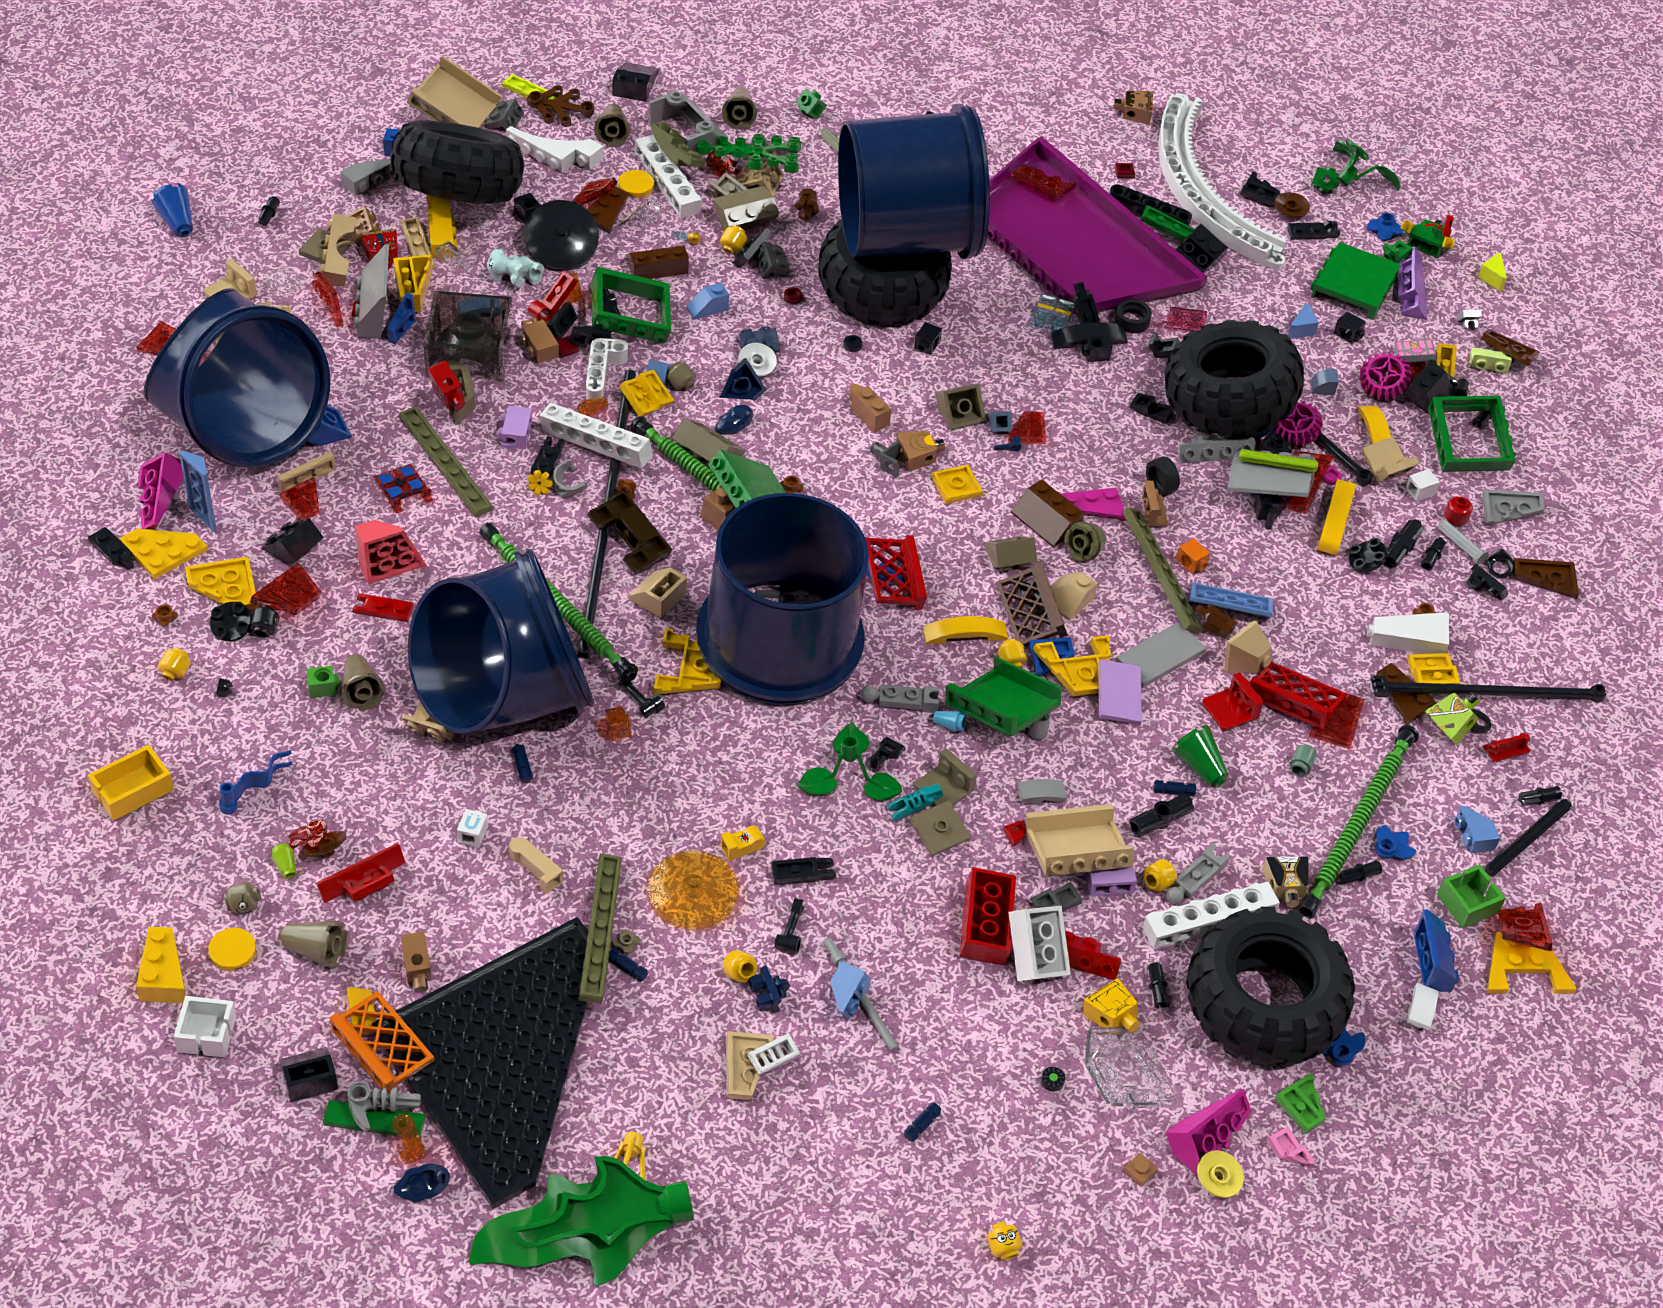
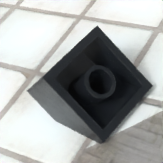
[1403,360,1454,414]

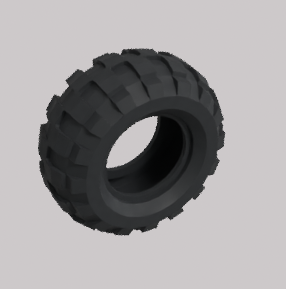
[390,120,525,204]
[818,219,952,326]
[1164,320,1304,437]
[1186,906,1355,1067]

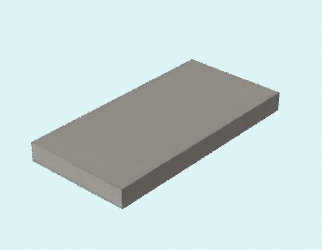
[1116,622,1206,688]

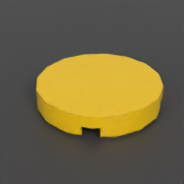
[618,170,654,198]
[208,928,256,971]

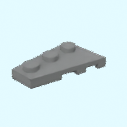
[1482,489,1545,526]

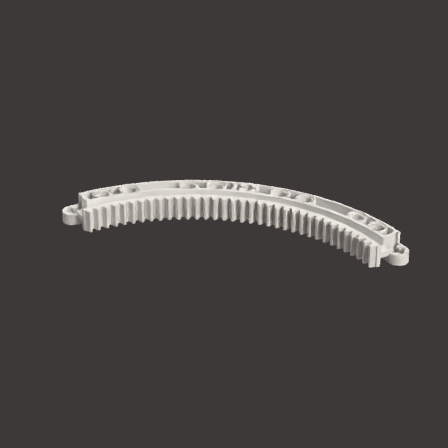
[1158,94,1286,270]

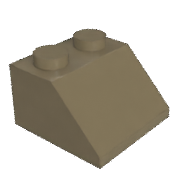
[935,383,986,430]
[984,536,1037,571]

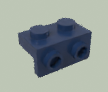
[736,326,781,352]

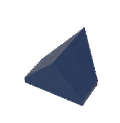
[720,358,766,401]

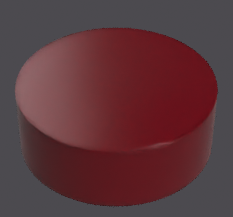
[784,287,803,304]

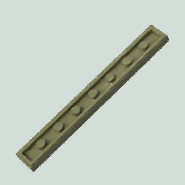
[399,406,493,518]
[1122,507,1203,633]
[579,853,622,1004]

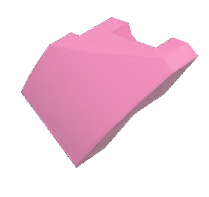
[1266,1127,1315,1166]

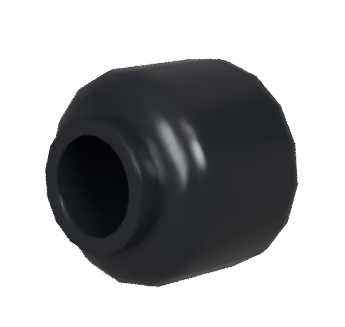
[249,605,280,638]

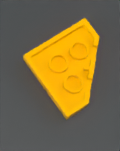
[119,529,208,579]
[185,556,258,610]

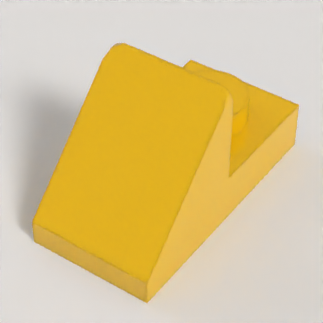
[1435,343,1457,377]

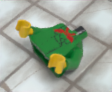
[1400,220,1455,259]

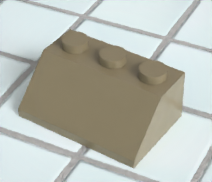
[712,186,779,233]
[672,418,746,463]

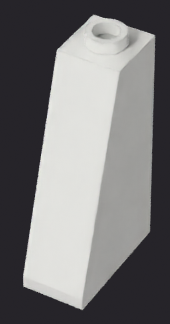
[1367,613,1449,654]

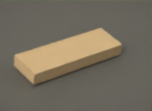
[277,451,336,494]

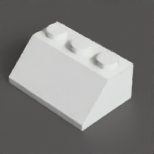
[1009,906,1071,981]

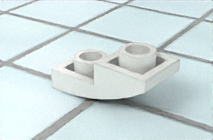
[1407,983,1439,1030]

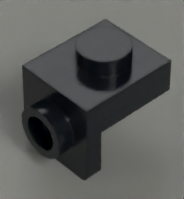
[1149,332,1179,358]

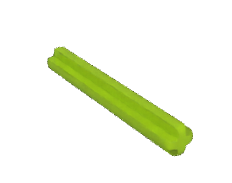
[1239,449,1318,472]

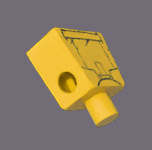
[1084,978,1140,1033]

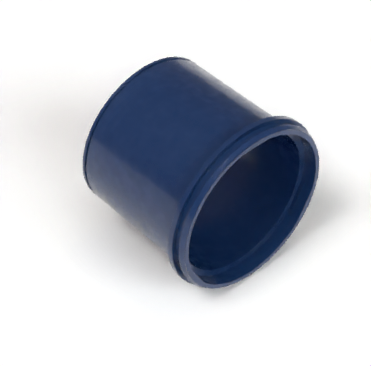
[838,104,990,260]
[696,493,869,705]

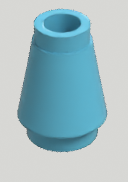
[933,710,967,732]

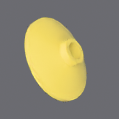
[1197,1150,1244,1198]

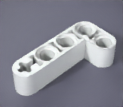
[586,338,628,404]

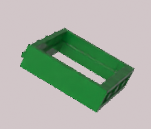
[591,267,671,343]
[1428,396,1516,472]

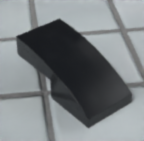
[568,326,612,349]
[1130,393,1174,424]

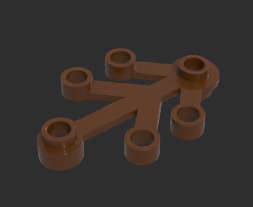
[527,85,595,127]

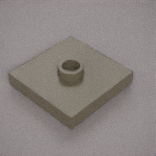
[299,228,351,264]
[910,800,971,857]

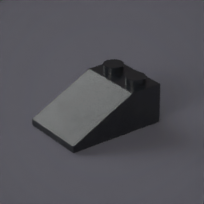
[612,62,659,102]

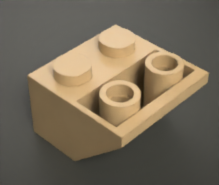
[628,567,687,618]

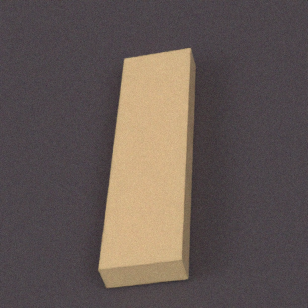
[400,217,436,270]

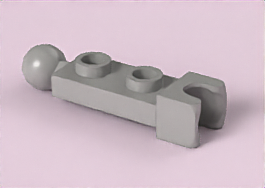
[861,684,940,713]
[1166,844,1229,904]

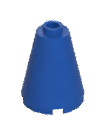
[151,184,193,237]

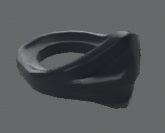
[1487,549,1514,579]
[1470,709,1492,733]

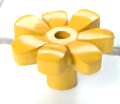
[527,470,553,495]

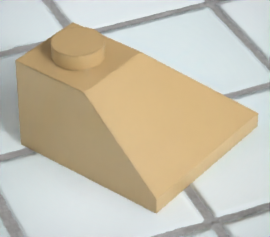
[1051,572,1098,620]
[1224,620,1272,673]

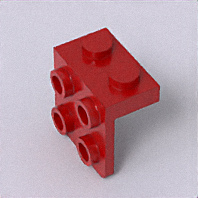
[1202,672,1264,731]

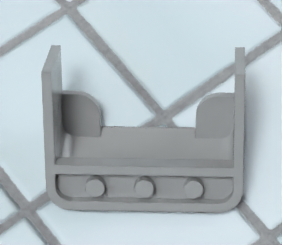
[649,91,728,157]

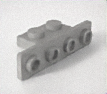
[1178,433,1255,464]

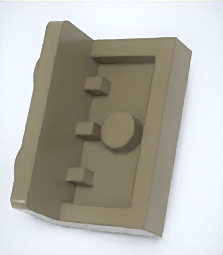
[708,172,749,197]

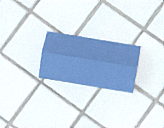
[179,450,217,532]
[1189,582,1273,619]

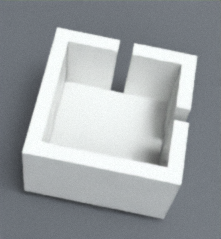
[174,996,237,1058]

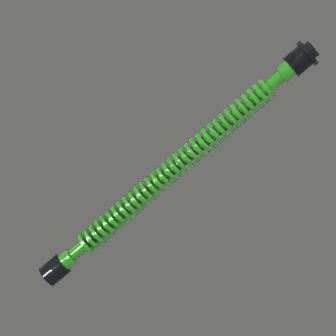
[631,416,722,491]
[479,523,638,683]
[1298,725,1419,919]

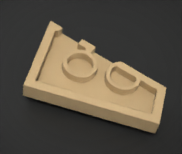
[726,1031,774,1100]

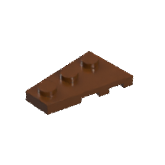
[1376,663,1437,725]

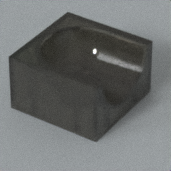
[423,291,513,383]

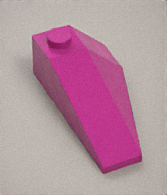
[138,452,183,530]
[1165,1089,1251,1176]

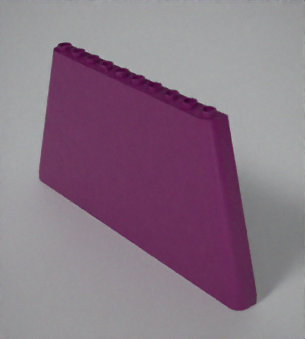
[987,136,1207,315]

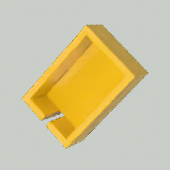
[88,745,174,821]

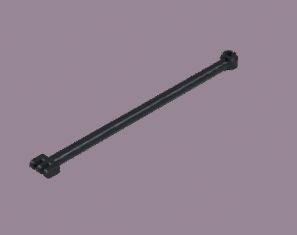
[1296,422,1373,486]
[1370,676,1607,703]

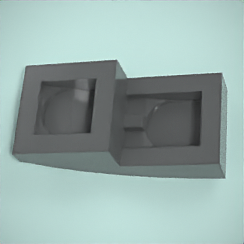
[1031,882,1083,911]

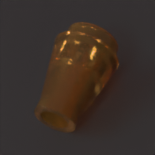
[578,396,608,417]

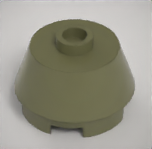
[1064,521,1106,561]

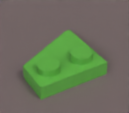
[1275,1073,1326,1134]

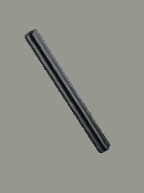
[1484,799,1572,877]

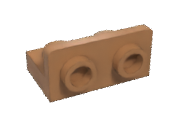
[347,205,381,245]
[1142,481,1168,526]

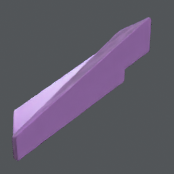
[1398,247,1428,320]

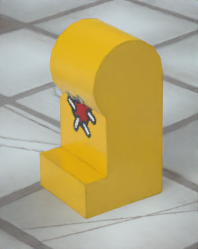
[720,825,766,861]

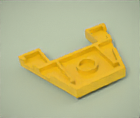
[653,627,721,694]
[1033,635,1111,696]
[1486,932,1576,994]

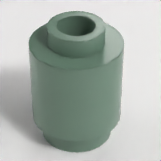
[1290,744,1317,777]

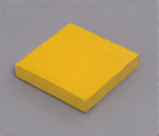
[931,464,983,504]

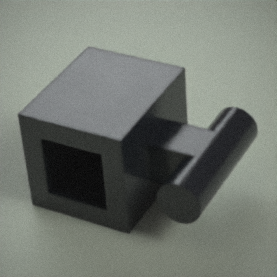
[1254,493,1281,530]

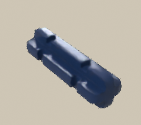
[512,744,533,783]
[1153,780,1196,796]
[608,948,648,982]
[904,1102,941,1142]

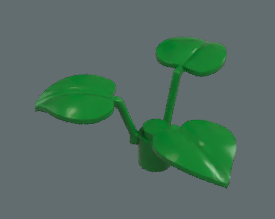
[1333,138,1400,191]
[798,722,902,801]

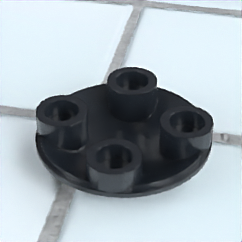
[1349,538,1388,572]
[210,601,252,642]

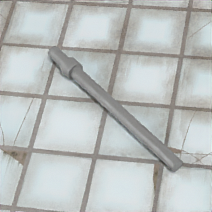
[824,938,899,1052]

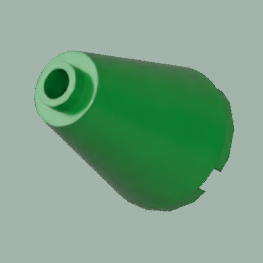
[1172,725,1228,787]

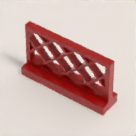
[865,535,927,610]
[1250,662,1347,730]

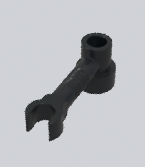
[1424,360,1469,396]
[617,676,665,718]
[774,898,804,955]

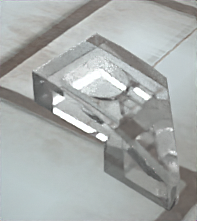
[634,195,661,226]
[435,240,472,272]

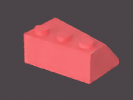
[355,520,427,584]

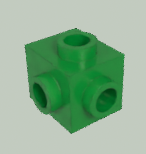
[795,89,828,119]
[1312,167,1341,194]

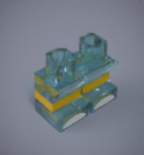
[1034,293,1075,331]

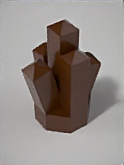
[794,188,820,222]
[1196,604,1238,639]

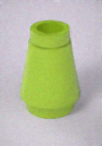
[271,843,297,879]

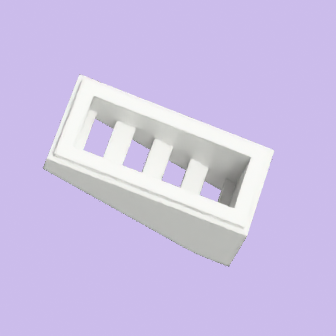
[747,1033,800,1075]

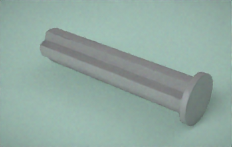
[1438,520,1489,565]

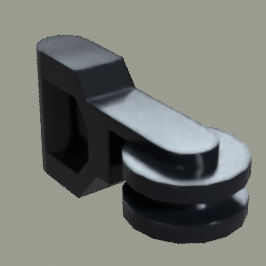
[869,736,905,771]

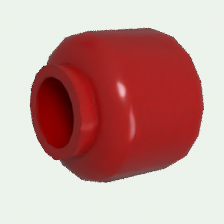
[1444,496,1473,526]

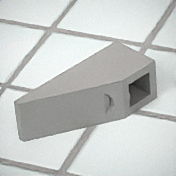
[340,159,395,196]

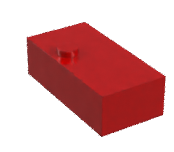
[959,867,1016,965]

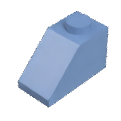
[686,282,729,319]

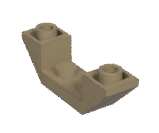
[443,357,476,425]

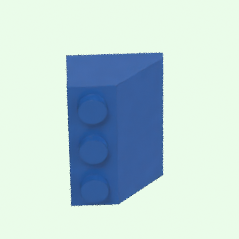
[1413,909,1459,992]

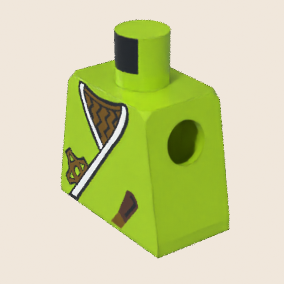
[1425,693,1481,745]

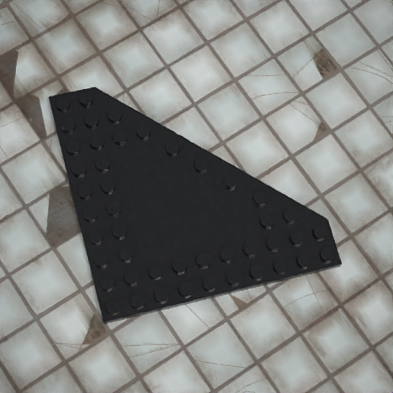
[372,917,588,1209]

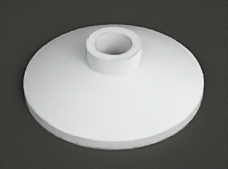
[738,343,777,377]

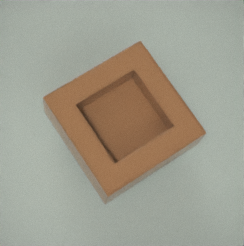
[1123,1153,1158,1187]

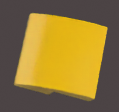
[619,369,675,416]
[1407,653,1460,684]

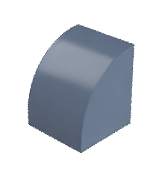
[1311,369,1339,395]
[988,411,1012,432]

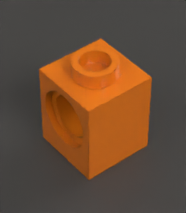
[1176,538,1210,574]

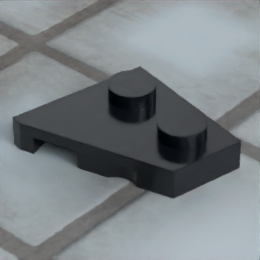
[1240,171,1280,207]

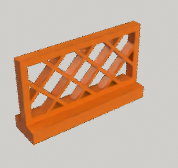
[329,991,434,1092]

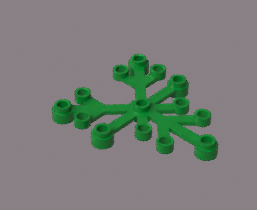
[696,134,802,173]

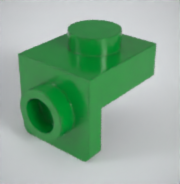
[1383,240,1413,263]

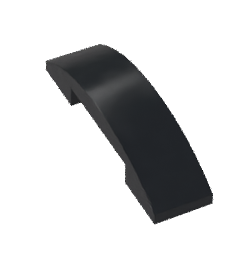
[1051,322,1128,349]

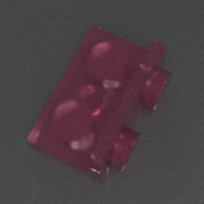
[1166,306,1207,331]

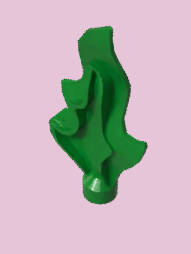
[468,1156,695,1286]

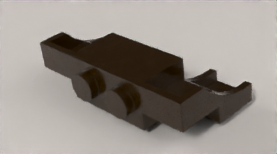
[587,490,673,575]

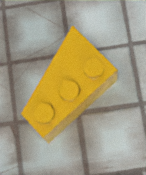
[427,194,458,258]
[393,254,433,312]
[136,927,186,1003]

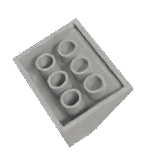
[354,244,389,339]
[1227,449,1316,497]

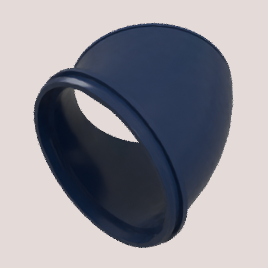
[144,288,331,467]
[408,548,594,733]

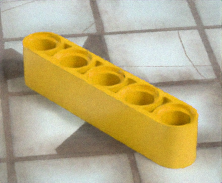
[1317,479,1357,556]

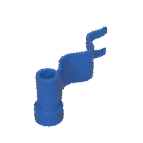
[219,750,292,815]

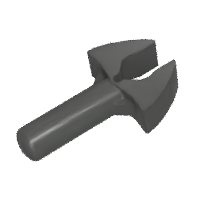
[755,584,795,603]

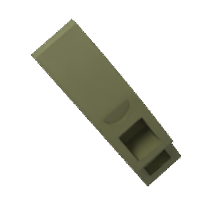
[651,122,705,167]

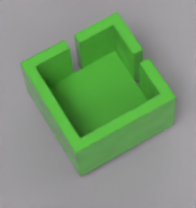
[1437,864,1506,928]

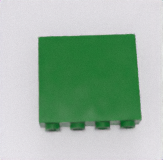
[1310,242,1401,320]
[708,450,786,508]
[945,656,1062,737]

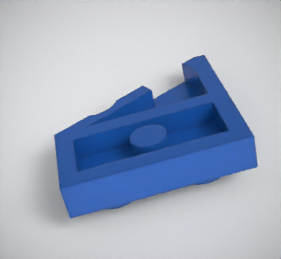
[387,293,416,344]
[1029,637,1075,677]

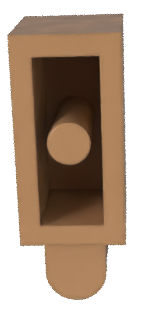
[520,318,559,364]
[849,384,891,432]

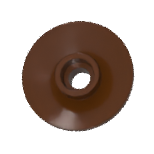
[1274,192,1310,218]
[302,831,347,858]

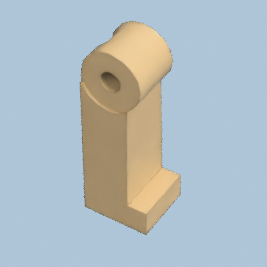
[509,837,564,894]

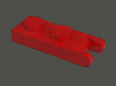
[352,593,414,622]

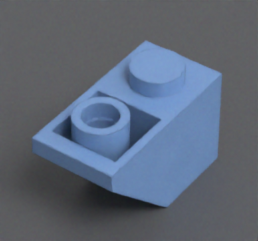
[1454,806,1500,854]
[830,961,871,1020]

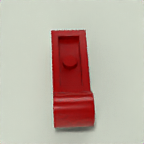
[528,271,579,323]

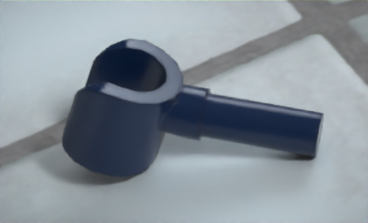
[994,436,1021,452]

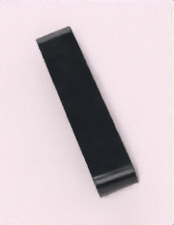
[1109,184,1192,226]

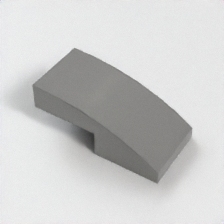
[1017,779,1067,805]

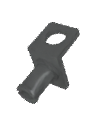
[870,441,901,477]

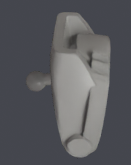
[550,459,588,499]

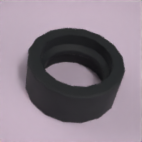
[1115,299,1152,334]
[1146,456,1180,496]

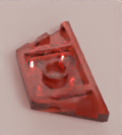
[250,563,321,615]
[1498,903,1552,951]

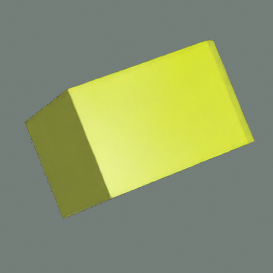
[1478,253,1507,291]

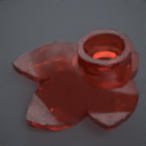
[288,819,327,849]

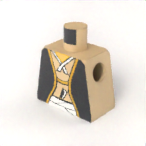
[1262,857,1309,908]

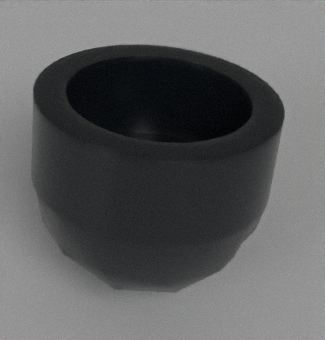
[216,678,233,696]

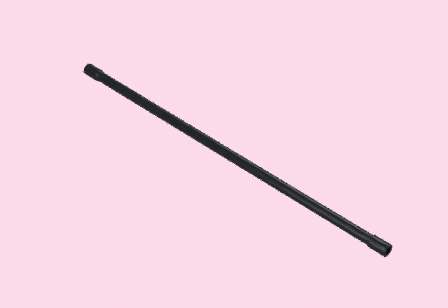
[577,369,636,659]

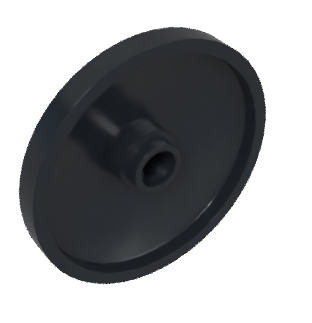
[524,200,599,271]

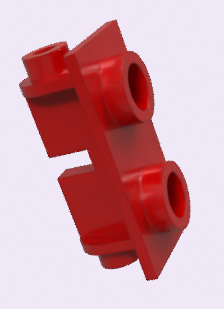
[1483,733,1531,762]

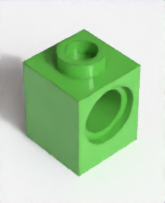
[306,665,340,698]

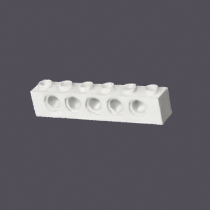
[635,135,702,218]
[539,403,653,469]
[1142,882,1280,949]

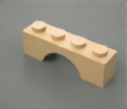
[319,213,356,287]

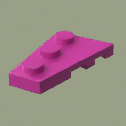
[1060,487,1126,521]

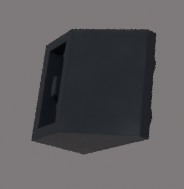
[1176,224,1228,273]
[262,518,324,564]
[279,1047,338,1102]

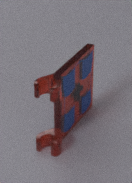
[374,464,433,514]

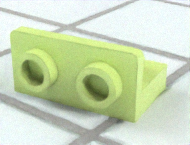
[1470,347,1512,373]

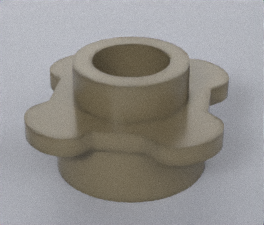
[613,929,641,954]

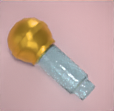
[674,231,701,245]

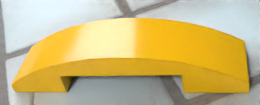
[1357,406,1391,444]
[923,616,1008,644]

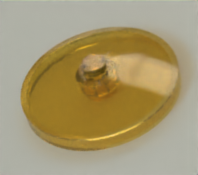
[648,850,739,930]

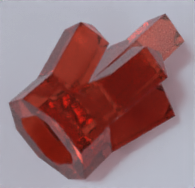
[706,150,740,178]

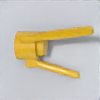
[614,1132,646,1180]

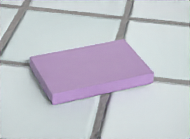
[1098,659,1142,725]

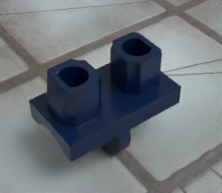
[749,966,790,1013]

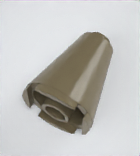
[722,87,757,130]
[594,104,630,147]
[341,654,386,711]
[280,921,349,968]

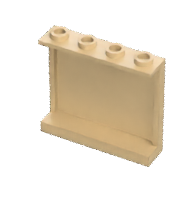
[406,55,502,128]
[1025,804,1134,877]

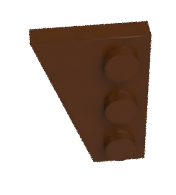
[586,186,629,234]
[1482,329,1540,366]
[1513,558,1579,599]

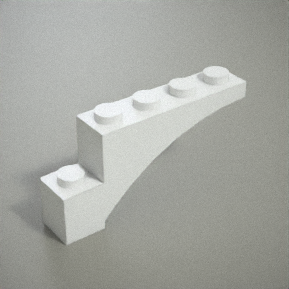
[506,126,603,173]

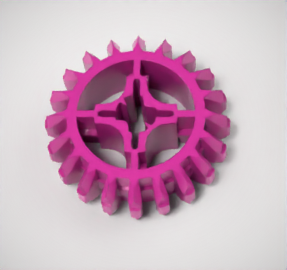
[1359,351,1412,401]
[1273,401,1323,448]

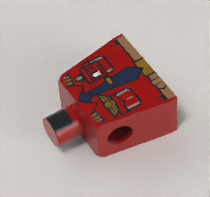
[361,229,398,269]
[428,360,465,410]

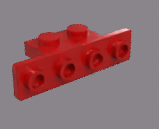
[317,843,405,903]
[1065,931,1121,980]

